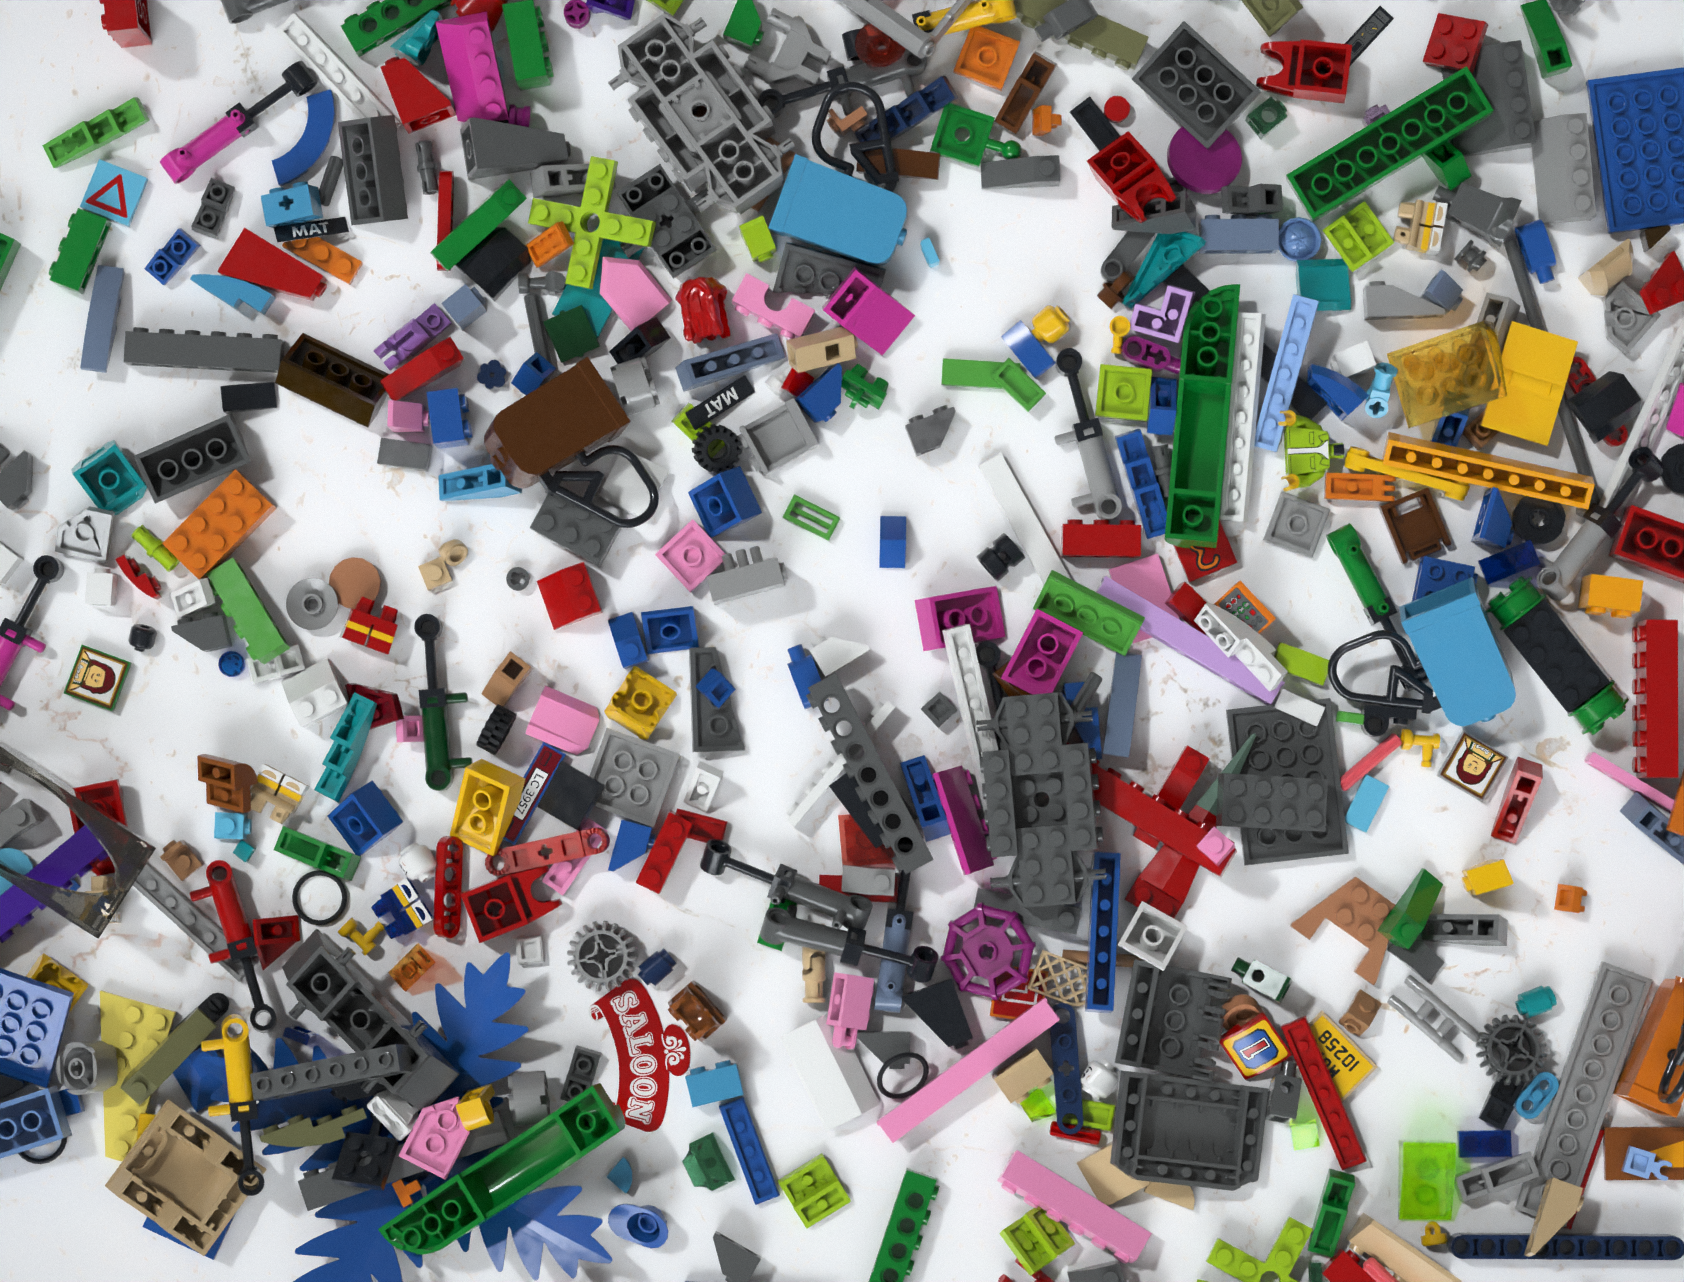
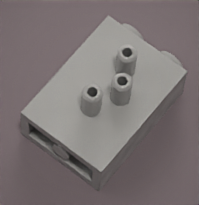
[706,546,788,605]

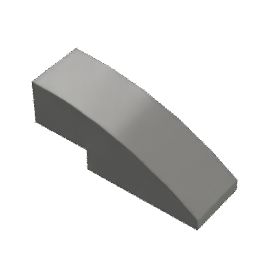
[1451,1151,1540,1202]

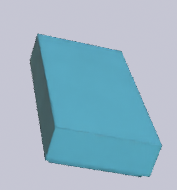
[1344,774,1390,833]

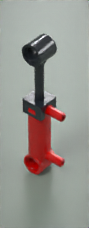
[189,860,277,1033]

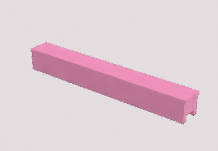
[876,996,1060,1143]

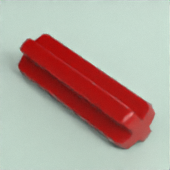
[1049,1121,1101,1145]

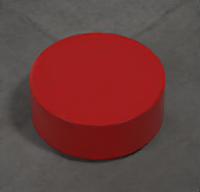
[1104,96,1130,123]

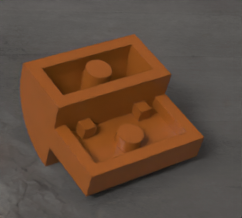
[197,754,258,813]

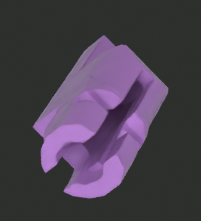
[373,303,452,371]

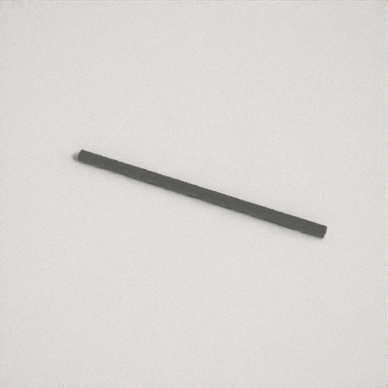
[1504,239,1600,507]

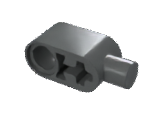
[1034,0,1098,42]

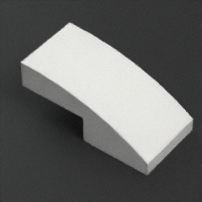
[245,645,305,685]

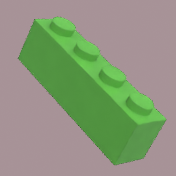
[207,557,290,665]

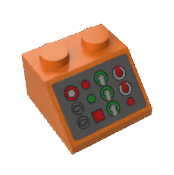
[1213,580,1276,634]

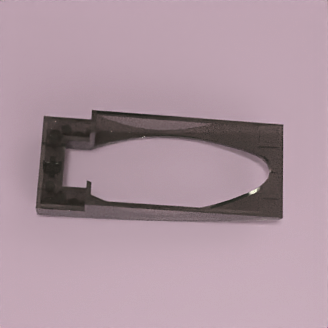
[0,742,156,938]

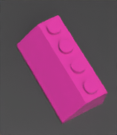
[436,12,509,122]

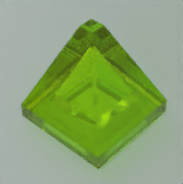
[1020,1088,1056,1122]

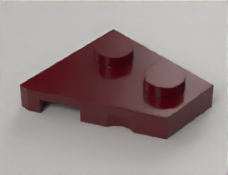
[345,683,404,730]

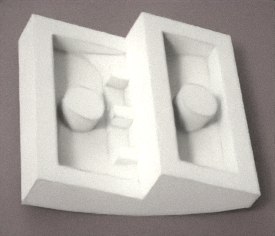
[598,454,669,516]

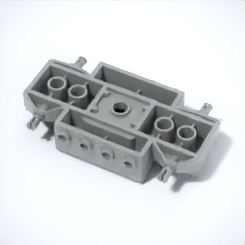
[608,13,795,215]

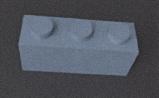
[1198,214,1279,254]

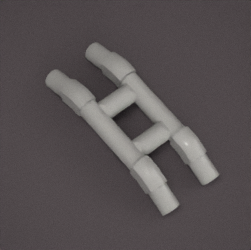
[1387,975,1480,1062]

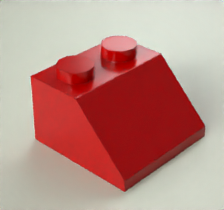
[537,562,603,630]

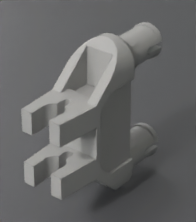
[743,7,831,86]

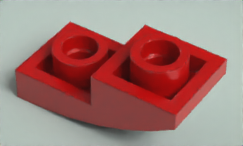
[115,554,162,600]

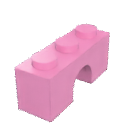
[732,273,815,340]

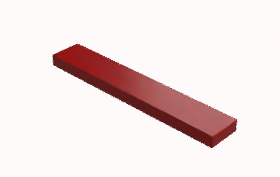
[1281,1016,1367,1171]

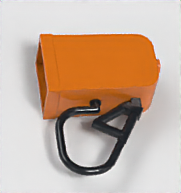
[1613,976,1684,1118]

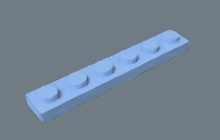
[1254,294,1319,452]

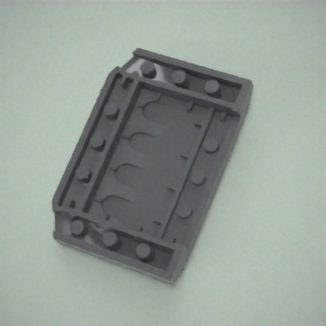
[1110,1070,1269,1191]

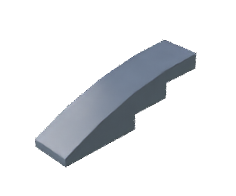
[80,265,125,373]
[1102,652,1142,758]

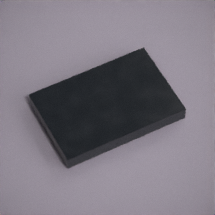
[829,767,918,849]

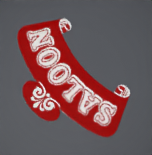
[588,979,690,1132]

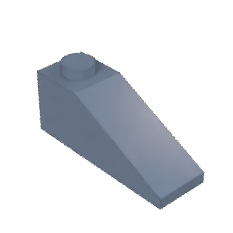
[1620,791,1684,864]

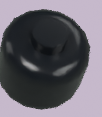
[128,624,157,652]

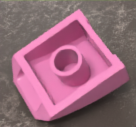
[525,686,600,755]

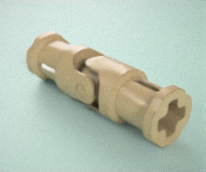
[802,923,826,1003]

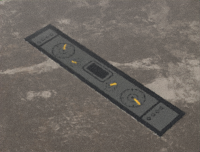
[1319,6,1394,74]

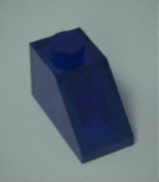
[1478,540,1541,585]

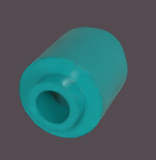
[1515,986,1557,1019]

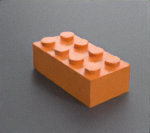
[162,469,277,579]

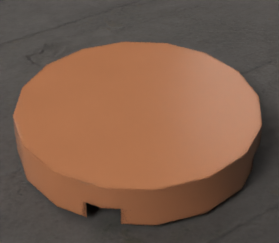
[329,557,381,609]

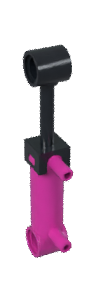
[160,61,317,184]
[0,555,64,711]

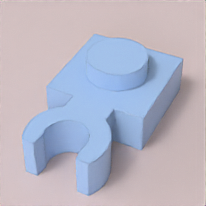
[1621,1146,1672,1181]

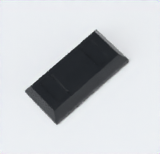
[1069,96,1120,151]

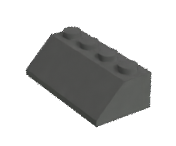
[338,115,408,225]
[133,413,251,504]

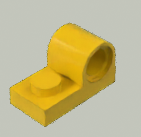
[455,1084,495,1131]

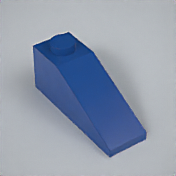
[900,755,951,842]

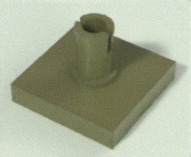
[1241,0,1303,37]

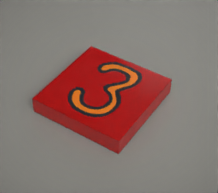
[1173,519,1237,582]

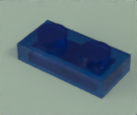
[1457,1129,1512,1158]

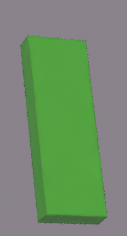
[941,358,1020,389]

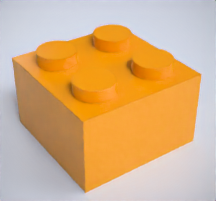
[1578,574,1644,619]

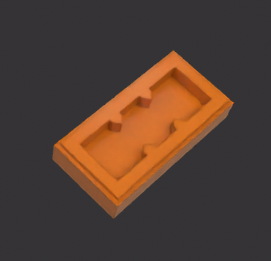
[526,221,574,268]

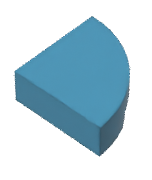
[606,1156,633,1194]

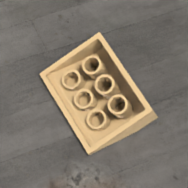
[1346,1212,1462,1282]

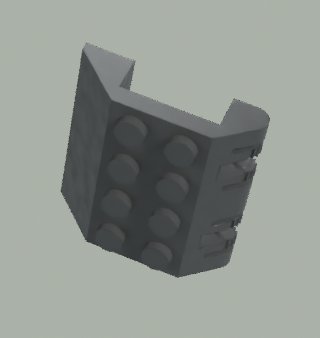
[1114,959,1232,1082]

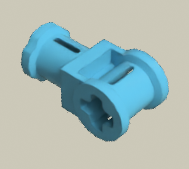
[1365,362,1398,418]

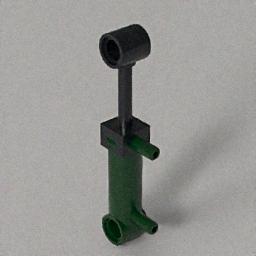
[414,614,473,791]

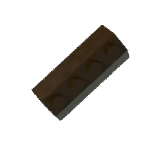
[275,333,389,428]

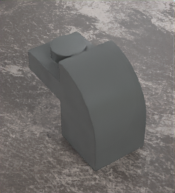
[1221,183,1283,216]

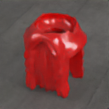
[675,277,731,344]

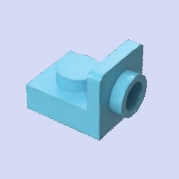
[214,812,252,839]

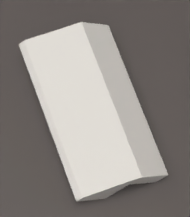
[780,1013,880,1131]

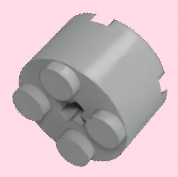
[610,357,660,416]
[56,1040,118,1095]
[508,1070,550,1126]

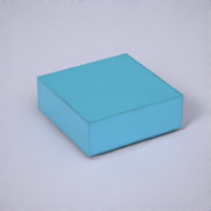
[920,237,940,268]

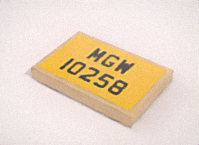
[1286,1010,1378,1102]

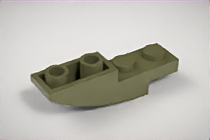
[259,1105,367,1147]

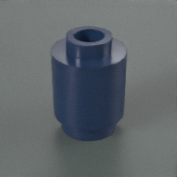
[638,948,677,986]

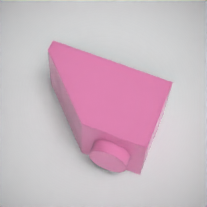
[387,400,429,433]

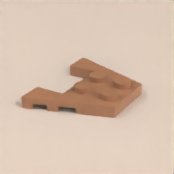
[1290,877,1395,985]

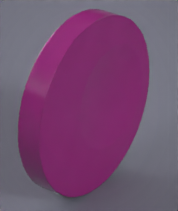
[1167,126,1242,194]

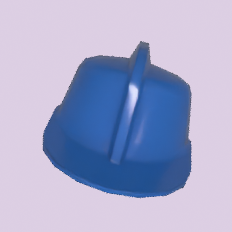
[608,1204,668,1248]

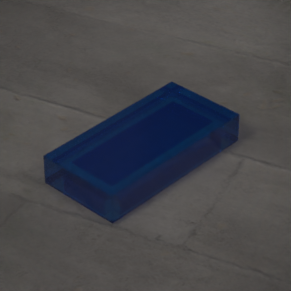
[282,1025,317,1046]

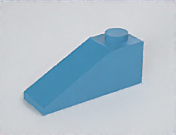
[438,464,522,501]

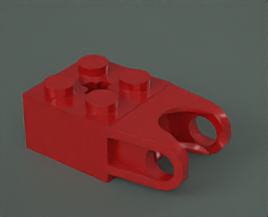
[1256,39,1352,104]
[1086,131,1176,224]
[460,865,563,943]

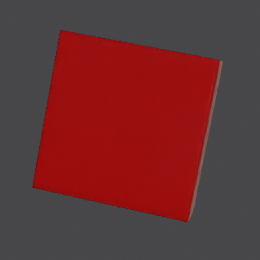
[781,368,815,398]

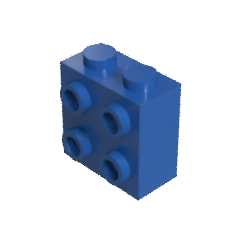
[1411,556,1478,602]

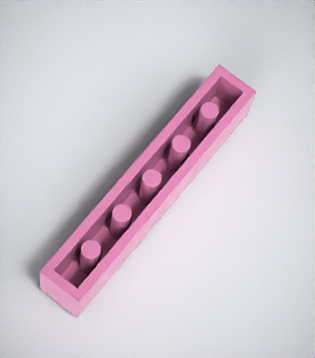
[997,1150,1152,1264]

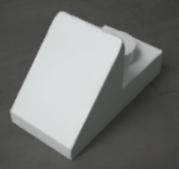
[170,578,216,618]
[683,761,724,812]

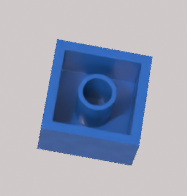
[426,388,473,449]

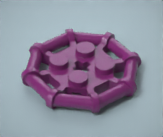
[940,902,1036,1001]

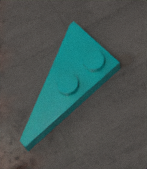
[1122,231,1206,309]

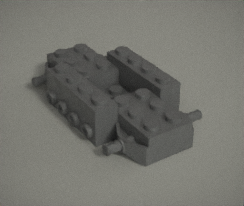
[976,692,1107,908]

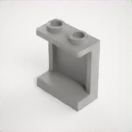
[737,398,819,475]

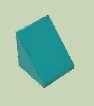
[232,839,256,862]

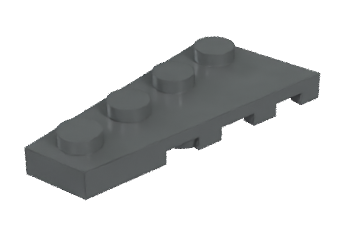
[772,242,886,294]
[689,647,745,752]

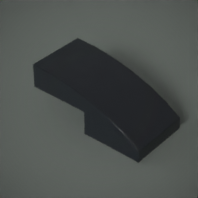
[1478,1077,1525,1130]

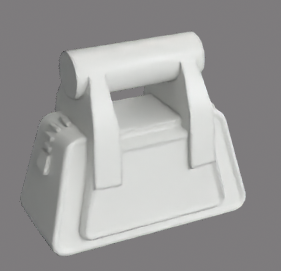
[367,1090,420,1141]

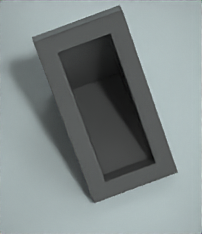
[1387,939,1445,983]

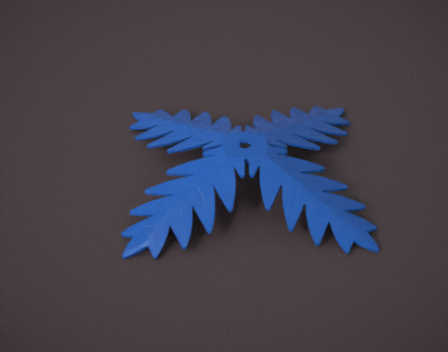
[201,952,613,1282]

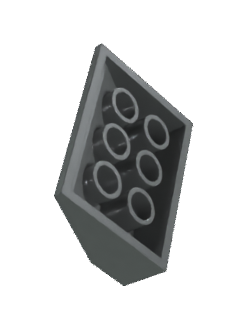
[1132,21,1261,149]
[1441,40,1536,157]

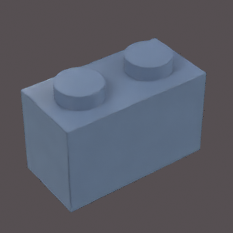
[441,284,487,331]

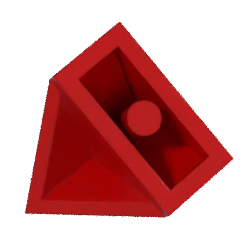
[253,915,300,971]

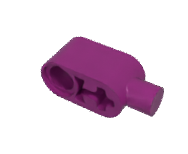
[1121,336,1181,374]

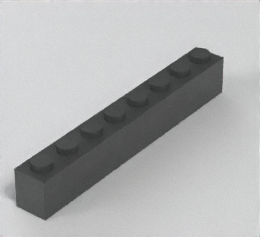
[298,1108,510,1211]

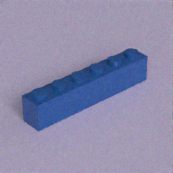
[1085,852,1121,1013]

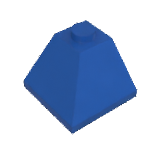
[1471,487,1514,550]
[173,1047,224,1113]

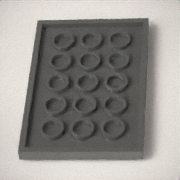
[1226,698,1349,866]

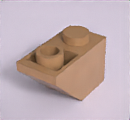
[481,651,534,707]

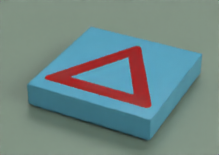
[80,159,149,227]

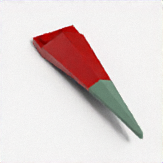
[1124,733,1256,919]

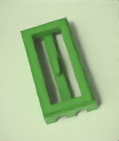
[782,494,840,541]

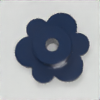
[477,360,507,390]

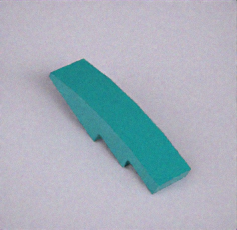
[314,692,377,803]

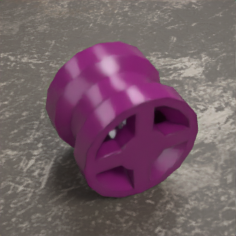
[564,0,590,29]
[508,104,531,127]

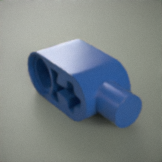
[1515,219,1556,284]
[787,644,829,709]

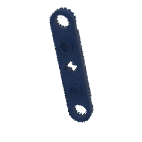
[1050,1003,1083,1134]

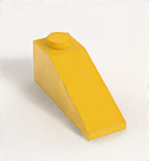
[1461,859,1514,895]

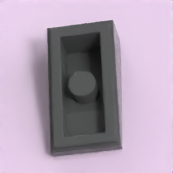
[377,438,433,472]

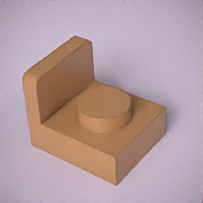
[160,840,203,881]

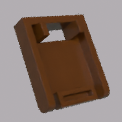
[1379,487,1451,565]

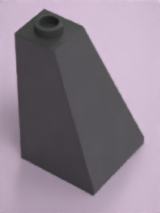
[460,117,571,180]

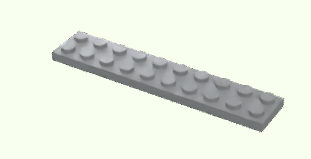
[1515,961,1653,1227]

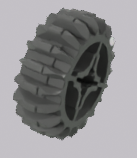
[1475,1014,1547,1086]

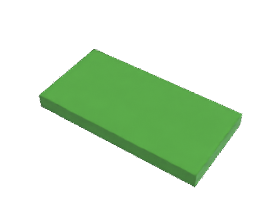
[1033,570,1145,656]

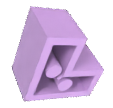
[1130,285,1195,343]

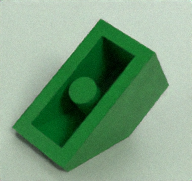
[723,0,765,51]
[1423,142,1472,191]

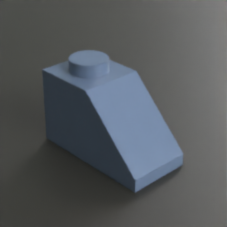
[1420,269,1463,315]

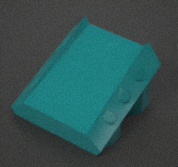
[390,10,443,67]
[1295,259,1351,311]

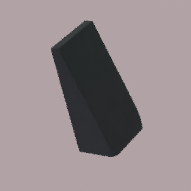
[220,382,277,414]

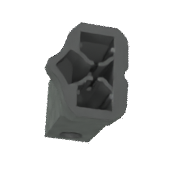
[1432,182,1522,251]

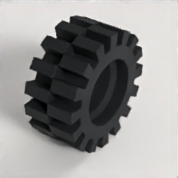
[692,424,742,474]
[476,704,517,755]

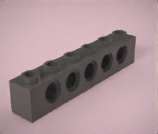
[250,1044,413,1101]

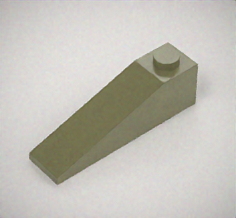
[121,1007,217,1105]

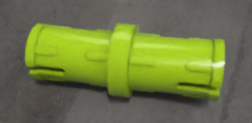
[131,525,180,572]

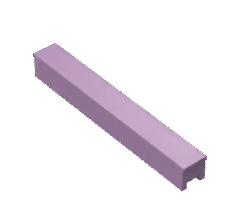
[1096,576,1285,705]

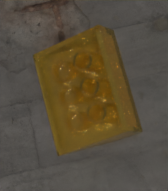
[1387,321,1507,428]

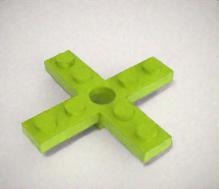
[528,156,656,289]
[1205,1216,1313,1282]

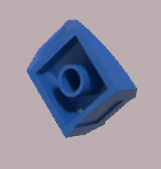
[1306,364,1370,421]

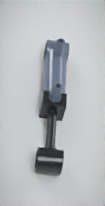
[874,836,923,1013]

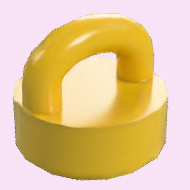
[1420,1221,1448,1246]

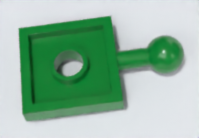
[930,103,1022,168]

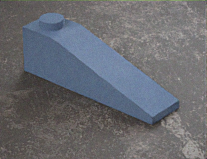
[675,333,785,392]

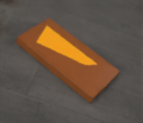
[1603,1127,1684,1180]

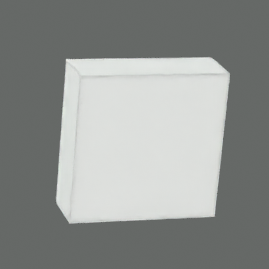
[515,936,544,965]

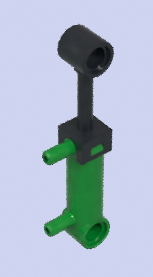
[1326,523,1429,692]

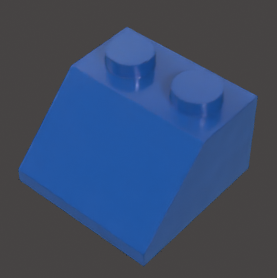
[688,466,762,538]
[327,780,403,856]

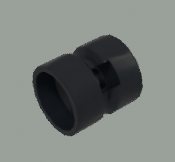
[976,533,1025,582]

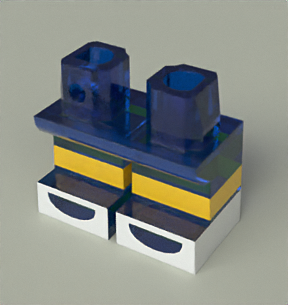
[371,878,434,939]

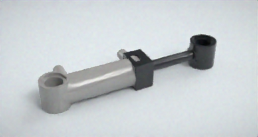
[1054,348,1122,521]
[1536,447,1664,601]

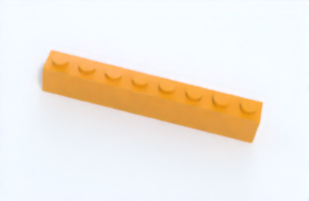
[1382,432,1595,509]

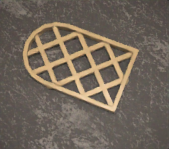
[1027,949,1087,1006]

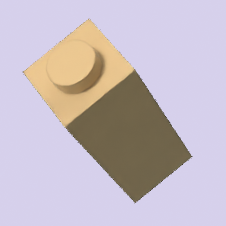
[786,326,858,373]

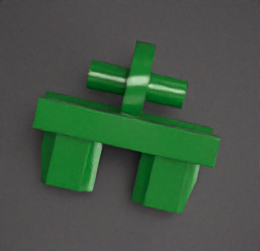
[841,364,889,410]

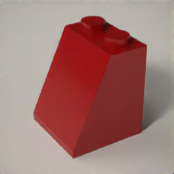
[380,57,456,134]

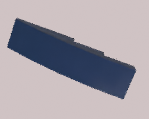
[854,75,958,142]

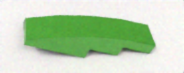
[42,97,150,169]

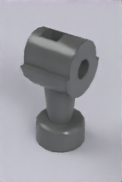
[518,270,567,295]

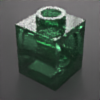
[1245,96,1288,140]

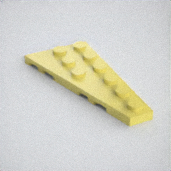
[100,990,176,1161]

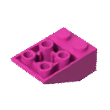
[822,267,915,356]

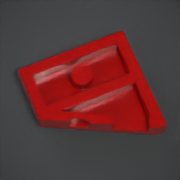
[1639,251,1684,315]

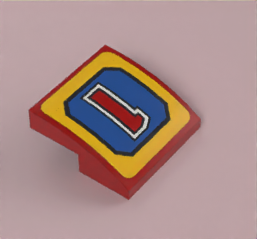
[1219,1012,1292,1080]

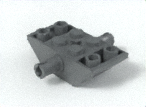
[617,164,717,279]

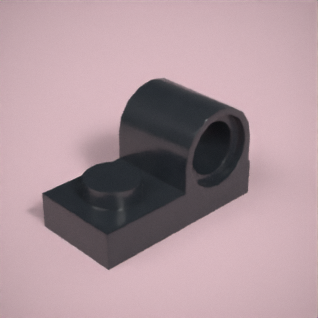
[1361,705,1417,737]

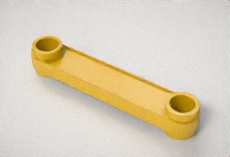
[1344,446,1470,501]

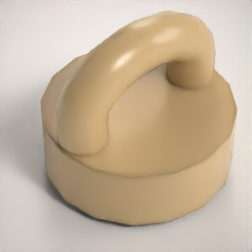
[438,539,468,566]

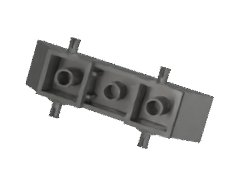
[282,929,460,1110]

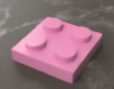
[655,519,725,593]

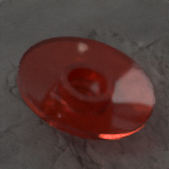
[855,23,906,67]

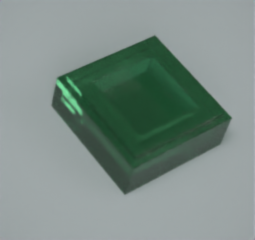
[1308,1260,1322,1282]

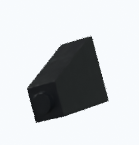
[902,978,973,1050]

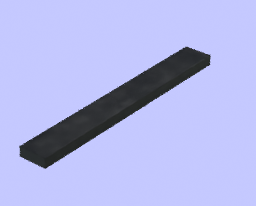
[1162,264,1328,420]

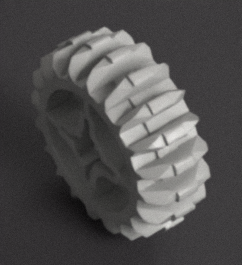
[567,921,638,991]

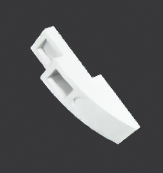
[1194,602,1288,691]

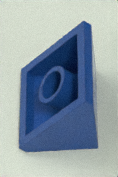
[641,606,699,654]

